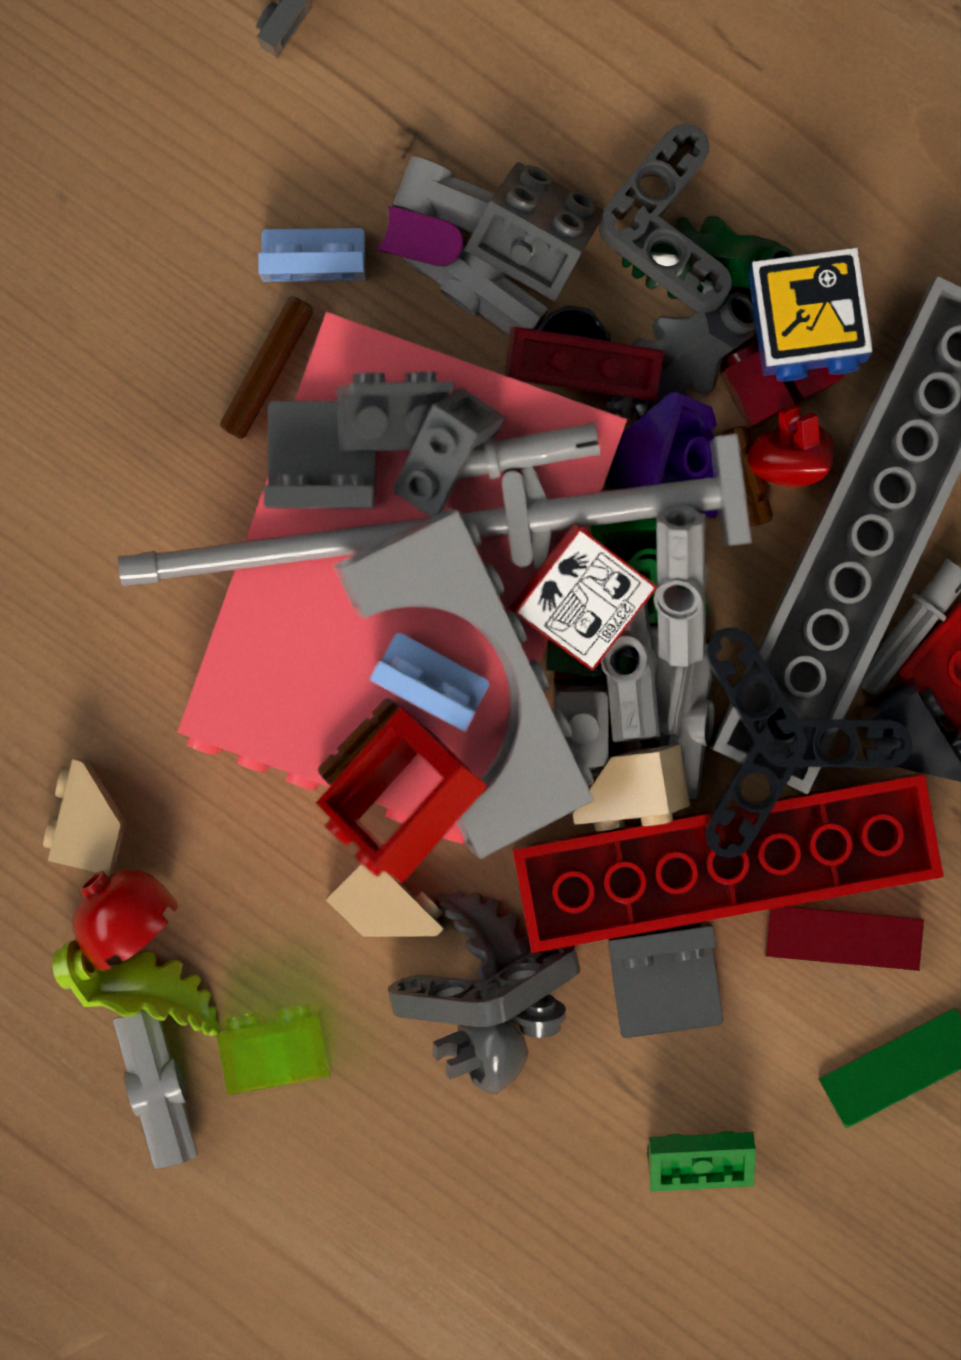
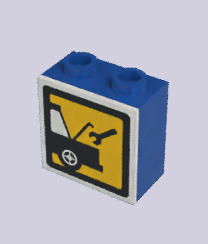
[748,248,872,382]

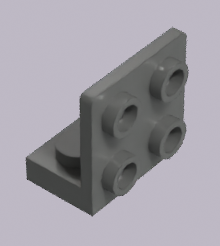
[465,162,604,301]
[264,401,376,509]
[607,922,723,1038]

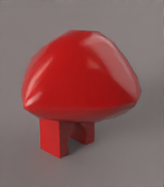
[747,404,835,488]

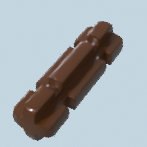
[721,426,773,527]
[318,698,400,785]

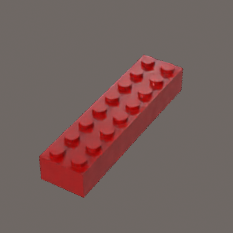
[512,773,944,953]

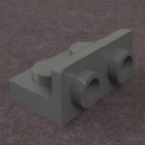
[336,372,454,452]

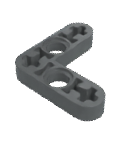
[599,124,732,313]
[388,945,580,1027]

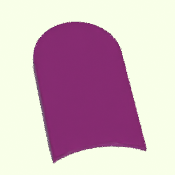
[376,205,463,267]

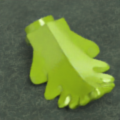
[52,940,219,1036]

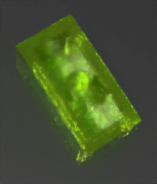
[216,1004,332,1096]

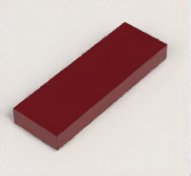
[504,327,664,402]
[764,906,924,971]

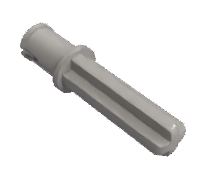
[859,558,961,696]

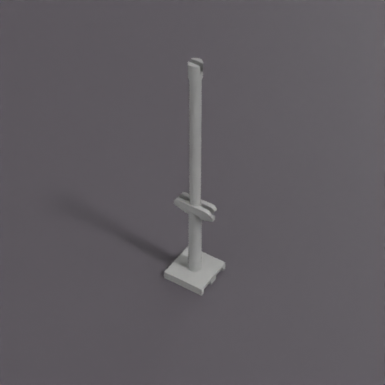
[118,434,751,586]

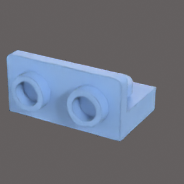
[258,228,365,282]
[369,633,489,732]

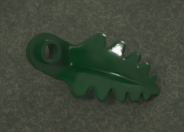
[617,216,794,299]

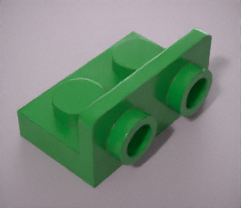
[647,1131,756,1192]

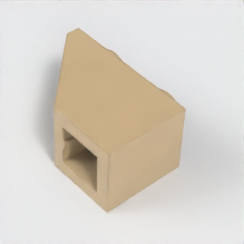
[573,744,690,831]
[43,758,127,875]
[326,864,444,937]

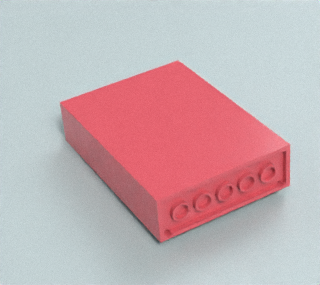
[177,312,627,844]

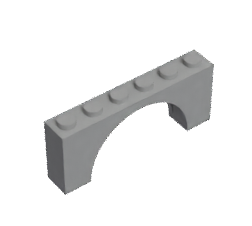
[333,509,594,859]

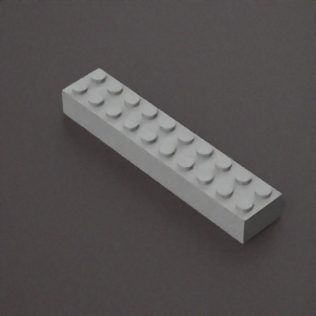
[709,276,961,794]

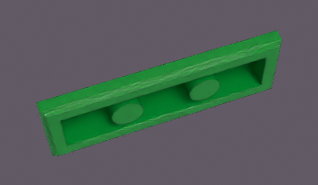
[818,1008,961,1128]

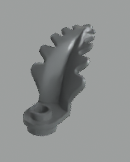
[606,292,756,419]
[435,891,566,1038]

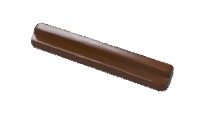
[220,296,313,439]

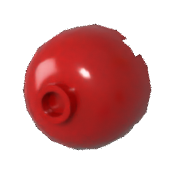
[72,870,178,971]

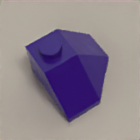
[606,392,718,519]

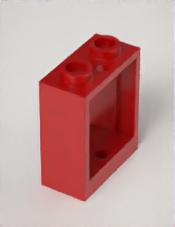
[316,707,488,883]

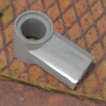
[392,156,494,234]

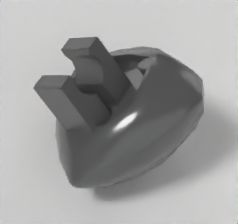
[432,1021,529,1095]

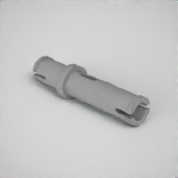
[458,422,600,479]

